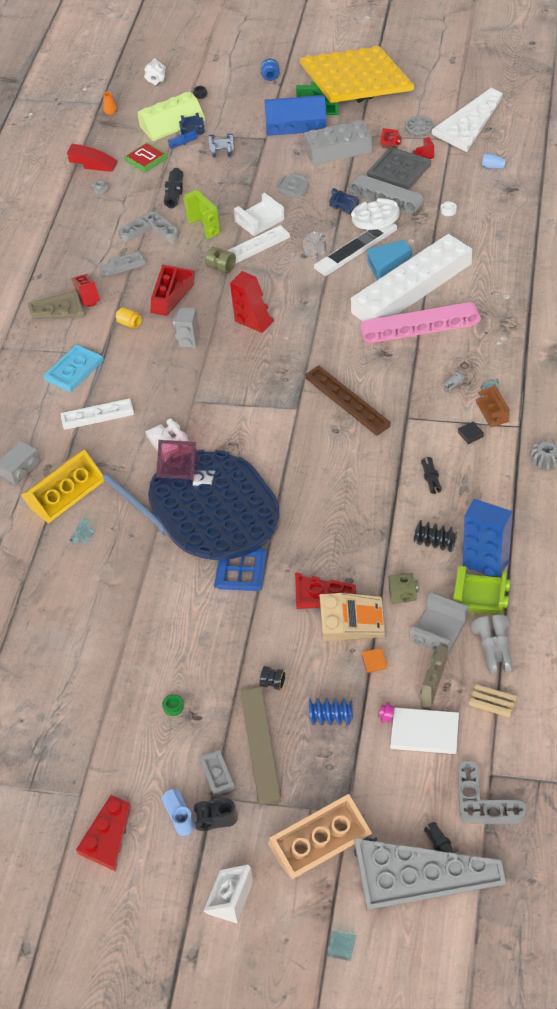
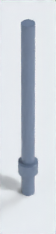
[102,473,170,538]

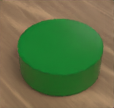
[162,694,184,716]

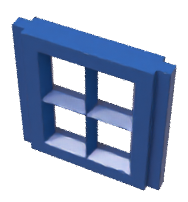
[214,549,267,591]

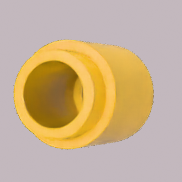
[116,307,142,328]

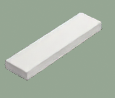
[227,225,290,264]
[60,398,134,430]

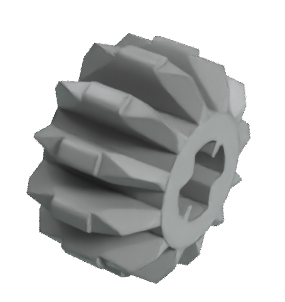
[530,439,557,471]

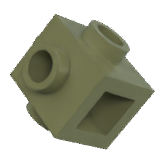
[388,573,419,604]

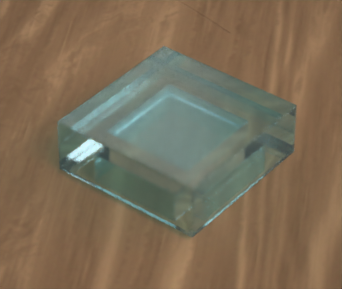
[327,931,356,961]

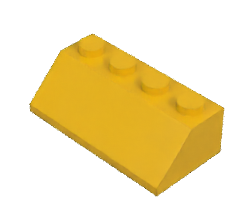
[21,449,105,523]

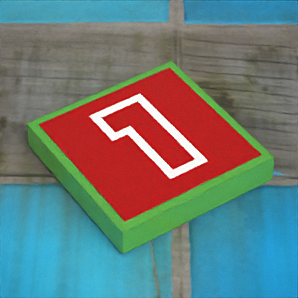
[124,142,167,172]

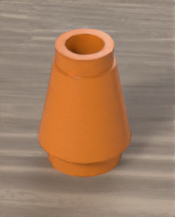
[103,91,117,115]

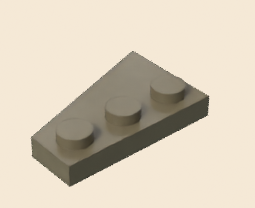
[28,290,84,318]
[419,645,448,710]

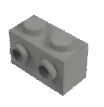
[173,308,200,348]
[0,441,40,485]

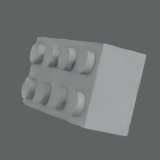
[304,120,372,165]

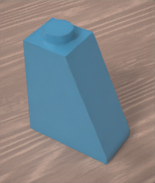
[367,240,412,280]

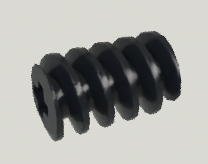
[414,520,457,552]

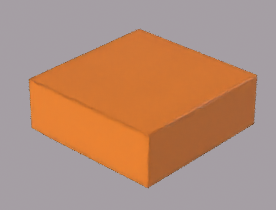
[362,648,387,673]

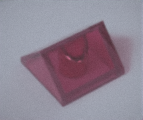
[156,440,198,480]

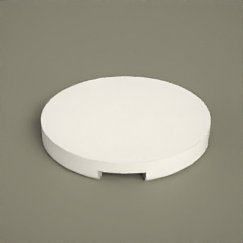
[351,198,400,230]

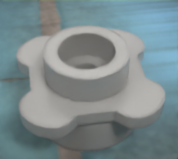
[91,180,109,195]

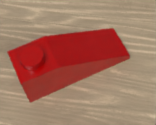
[71,274,100,307]

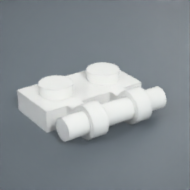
[145,419,190,459]

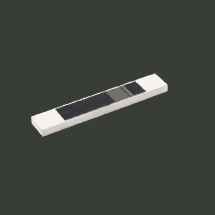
[314,223,397,277]

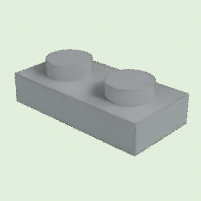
[199,750,235,798]

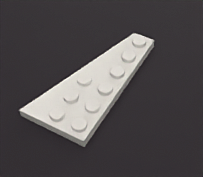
[432,88,503,152]

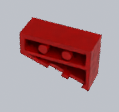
[150,264,195,316]
[230,271,274,333]

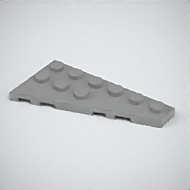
[354,838,506,910]

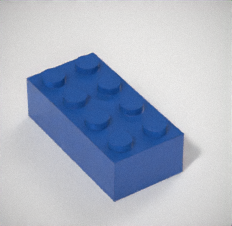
[462,499,513,578]

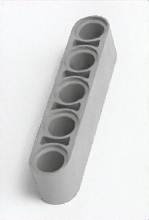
[348,174,424,214]

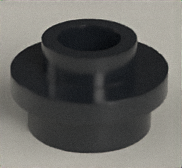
[193,86,208,99]

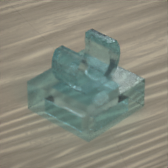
[69,518,95,544]

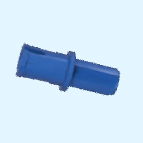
[168,130,198,149]

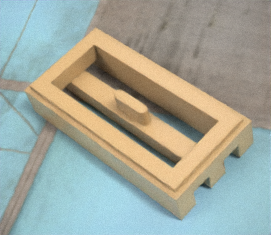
[469,684,517,718]

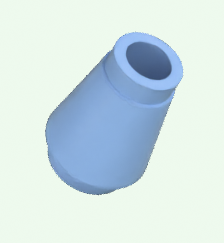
[482,152,506,168]

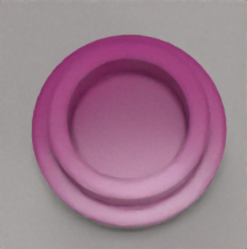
[378,702,395,723]

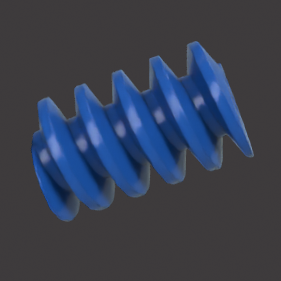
[309,698,353,726]

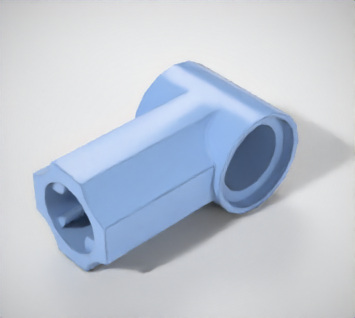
[161,789,194,836]

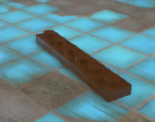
[305,365,391,436]

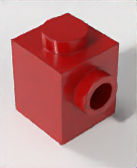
[380,128,402,149]

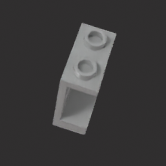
[410,592,468,655]

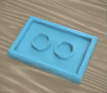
[43,344,104,392]

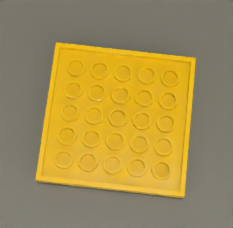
[300,46,414,103]

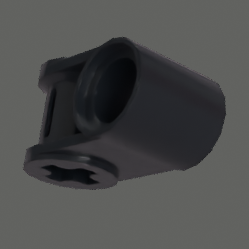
[194,798,238,831]

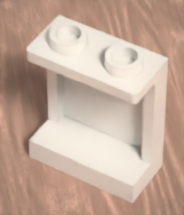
[234,193,284,236]

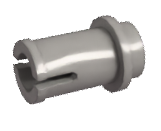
[442,371,465,393]

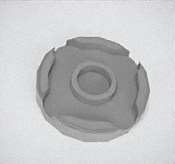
[277,174,309,198]

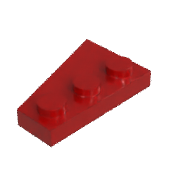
[295,572,357,609]
[76,795,131,872]

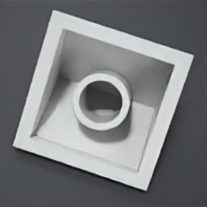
[203,865,253,923]

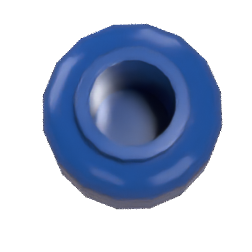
[261,58,280,81]

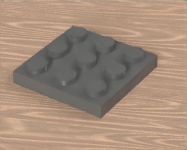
[367,147,431,190]

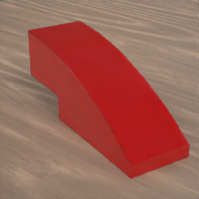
[67,143,118,172]

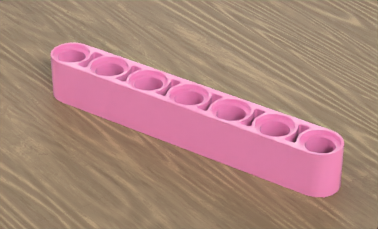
[360,302,481,343]

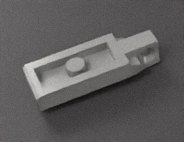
[99,251,146,277]

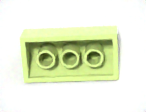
[137,91,205,141]

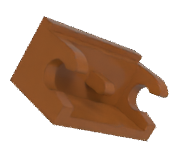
[476,385,510,427]

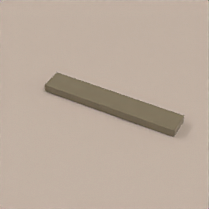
[241,687,281,806]

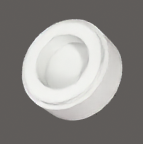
[440,201,457,216]

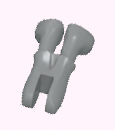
[471,615,512,674]

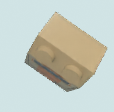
[320,593,385,641]

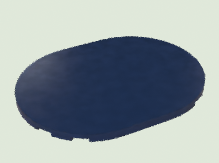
[148,450,280,560]

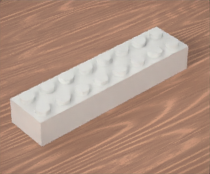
[351,234,472,321]

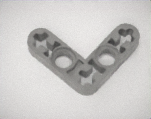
[119,212,179,242]
[458,761,527,824]

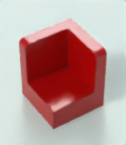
[412,137,434,159]

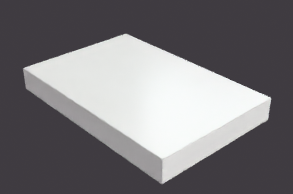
[390,708,459,754]

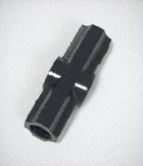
[164,168,184,209]

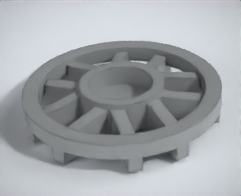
[405,116,434,137]

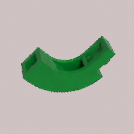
[296,82,339,115]

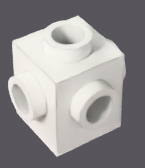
[144,58,166,86]

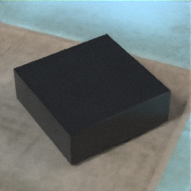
[458,421,484,444]

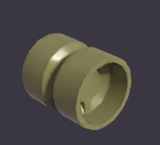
[205,246,236,274]

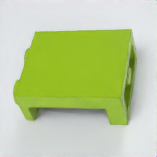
[183,189,221,239]
[453,566,510,615]

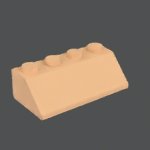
[268,794,372,880]

